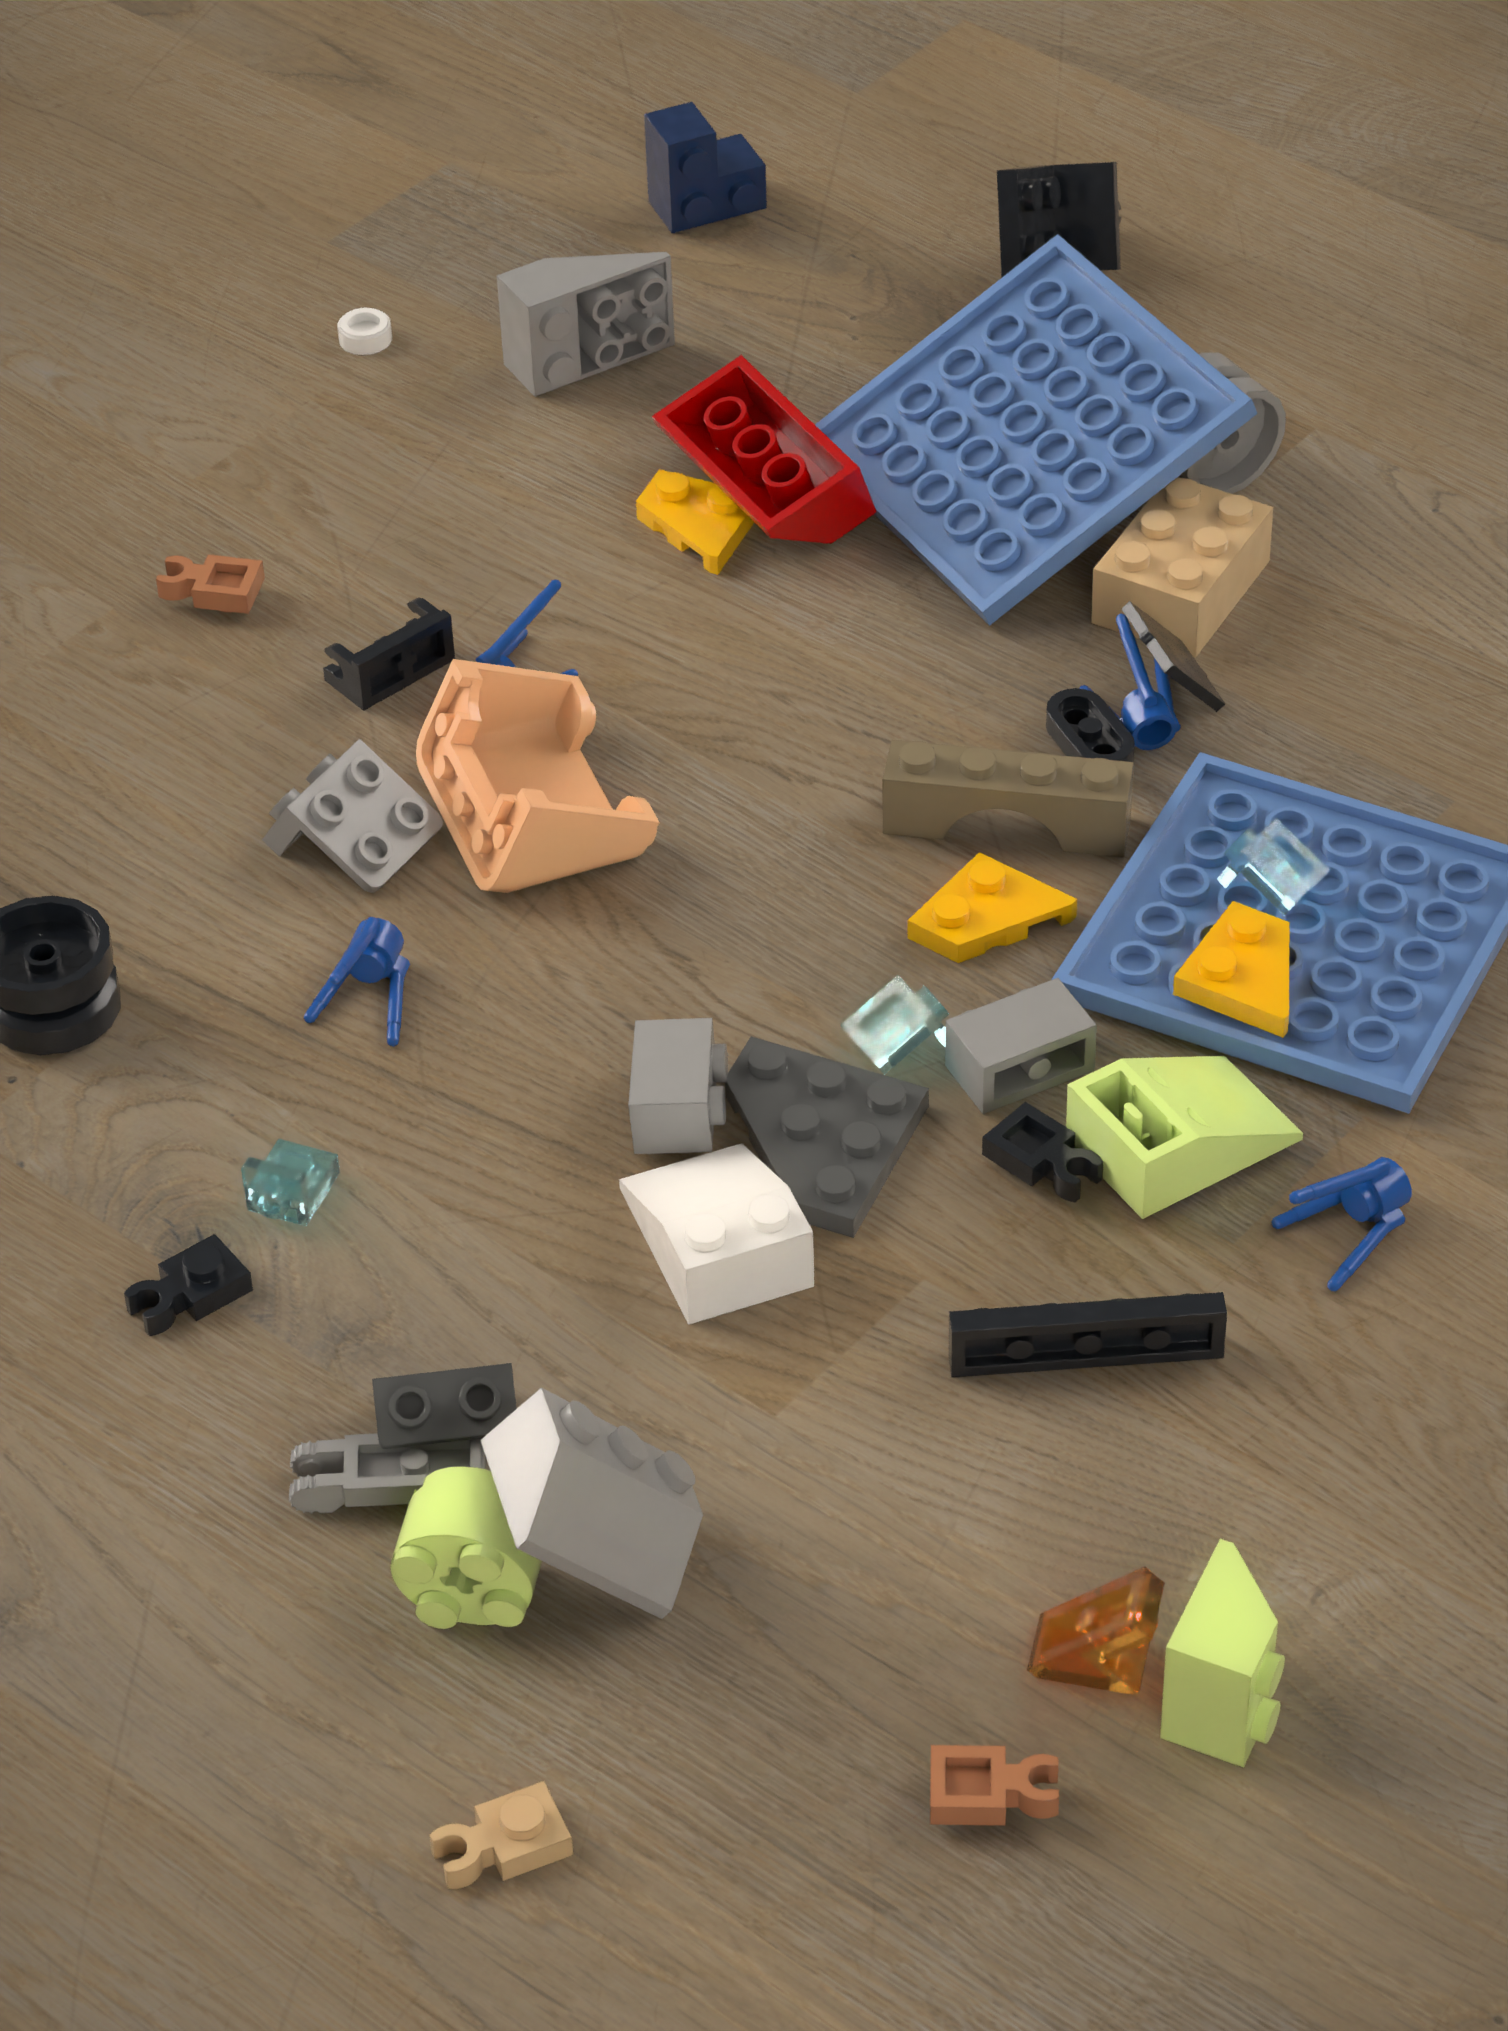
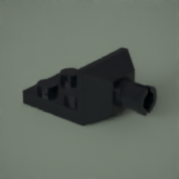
[997,162,1121,278]

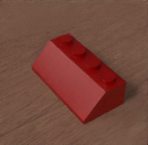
[652,355,877,544]

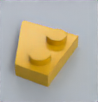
[1173,901,1290,1038]

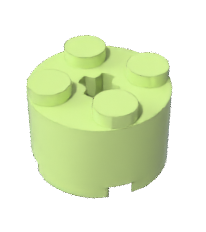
[391,1467,542,1629]

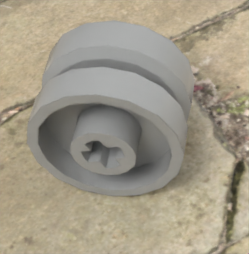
[1178,353,1286,494]

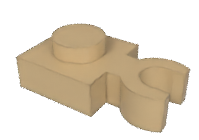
[430,1781,573,1889]

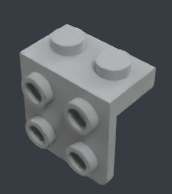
[262,739,443,893]

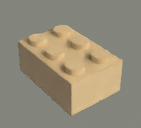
[1091,477,1273,658]

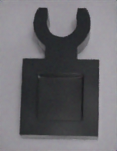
[982,1102,1103,1203]
[124,1234,253,1336]

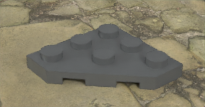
[725,1036,929,1238]

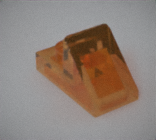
[1027,1566,1165,1694]

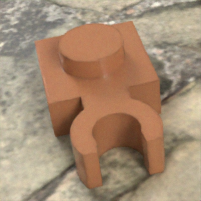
[156,555,265,614]
[930,1745,1059,1826]

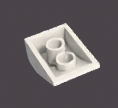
[619,1143,814,1325]

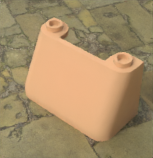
[416,659,660,893]

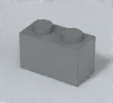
[945,978,1097,1114]
[628,1018,728,1154]

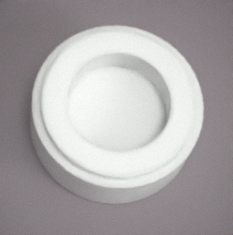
[337,308,392,355]

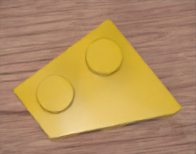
[636,469,754,575]
[907,852,1077,963]

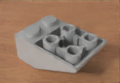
[497,252,675,397]

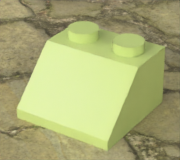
[1160,1539,1285,1768]

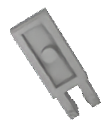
[289,1433,486,1514]

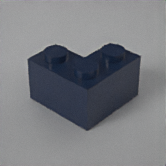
[644,102,767,233]

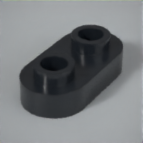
[1046,688,1135,762]

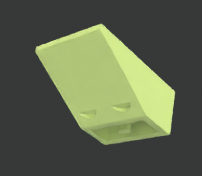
[1066,1056,1303,1219]

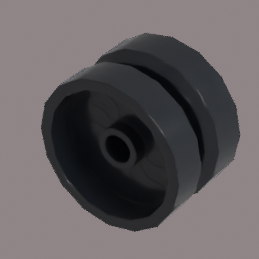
[0,895,121,1056]

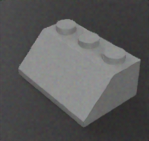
[481,1387,703,1619]

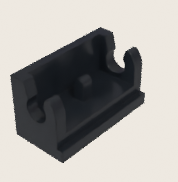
[323,597,455,711]

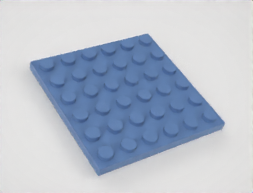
[815,234,1258,626]
[1052,752,1508,1114]

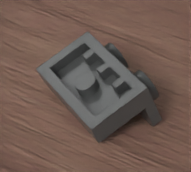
[372,1363,517,1449]

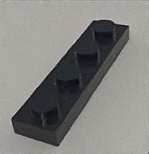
[949,1292,1227,1378]

